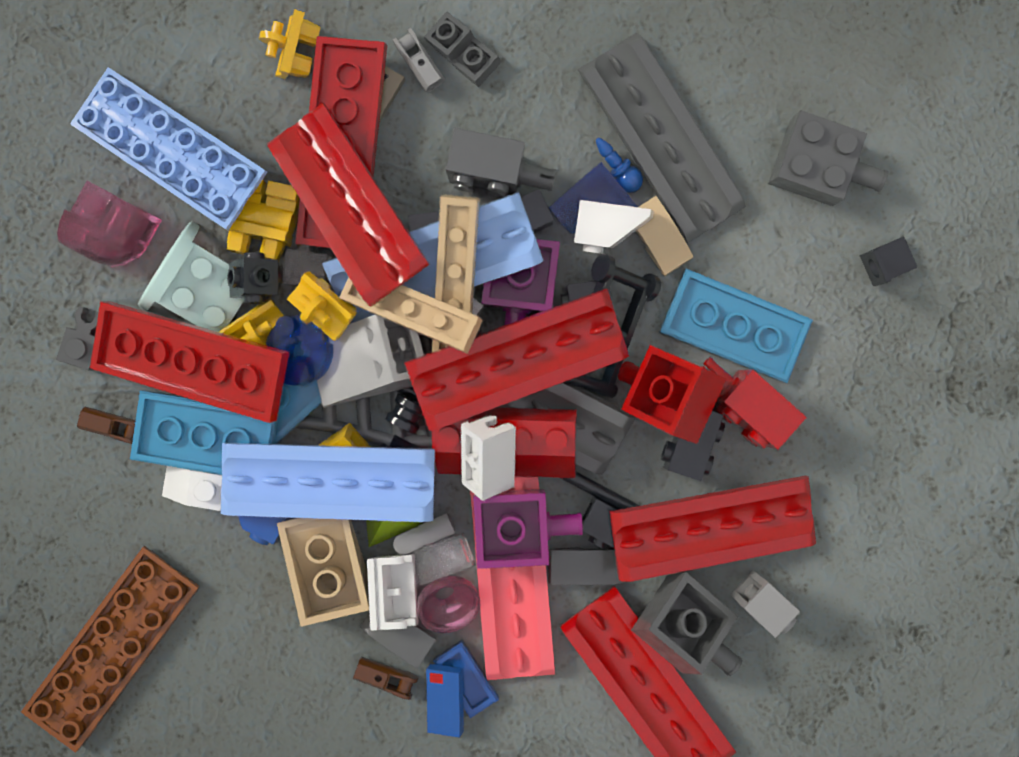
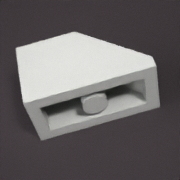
[574,200,654,254]
[162,466,222,511]

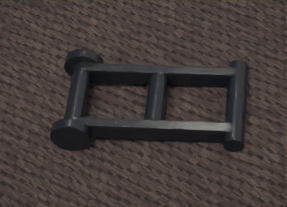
[565,254,661,398]

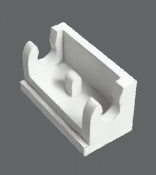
[461,416,516,501]
[367,554,418,631]

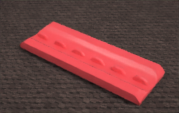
[470,476,555,680]

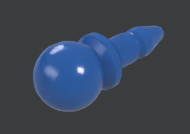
[596,138,643,193]

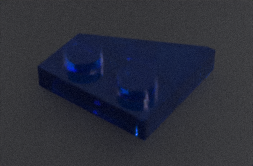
[548,162,638,234]

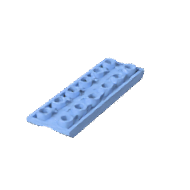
[70,67,267,231]
[322,192,544,324]
[221,443,435,522]

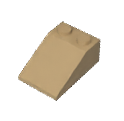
[277,518,369,627]

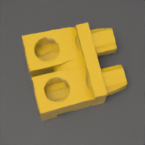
[225,180,300,262]

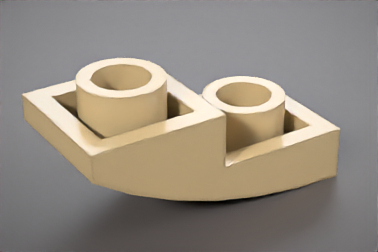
[636,196,694,277]

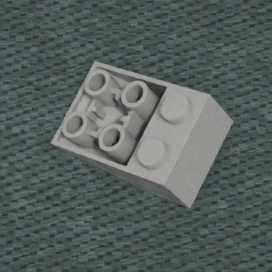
[307,315,424,408]

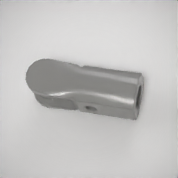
[392,28,445,93]
[393,513,456,555]

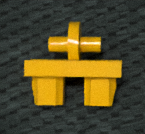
[259,9,320,79]
[287,271,357,341]
[219,297,291,345]

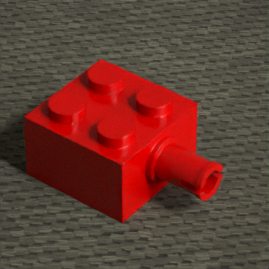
[618,345,727,444]
[700,356,807,450]

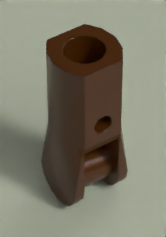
[77,407,135,444]
[353,656,419,700]

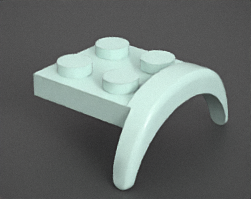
[138,221,244,332]

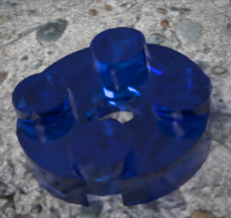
[266,315,334,386]

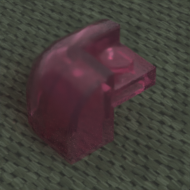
[57,181,162,267]

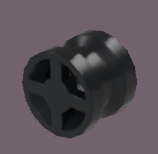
[385,394,423,434]

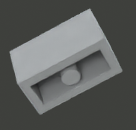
[730,570,800,638]

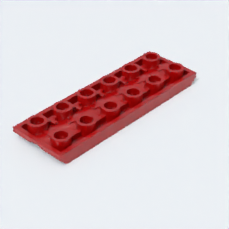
[267,102,430,307]
[404,289,629,431]
[610,475,816,582]
[560,586,737,757]

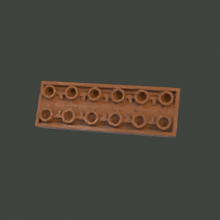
[21,546,200,753]

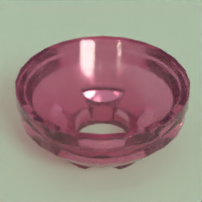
[417,576,481,633]

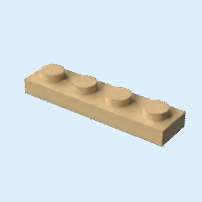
[339,277,483,354]

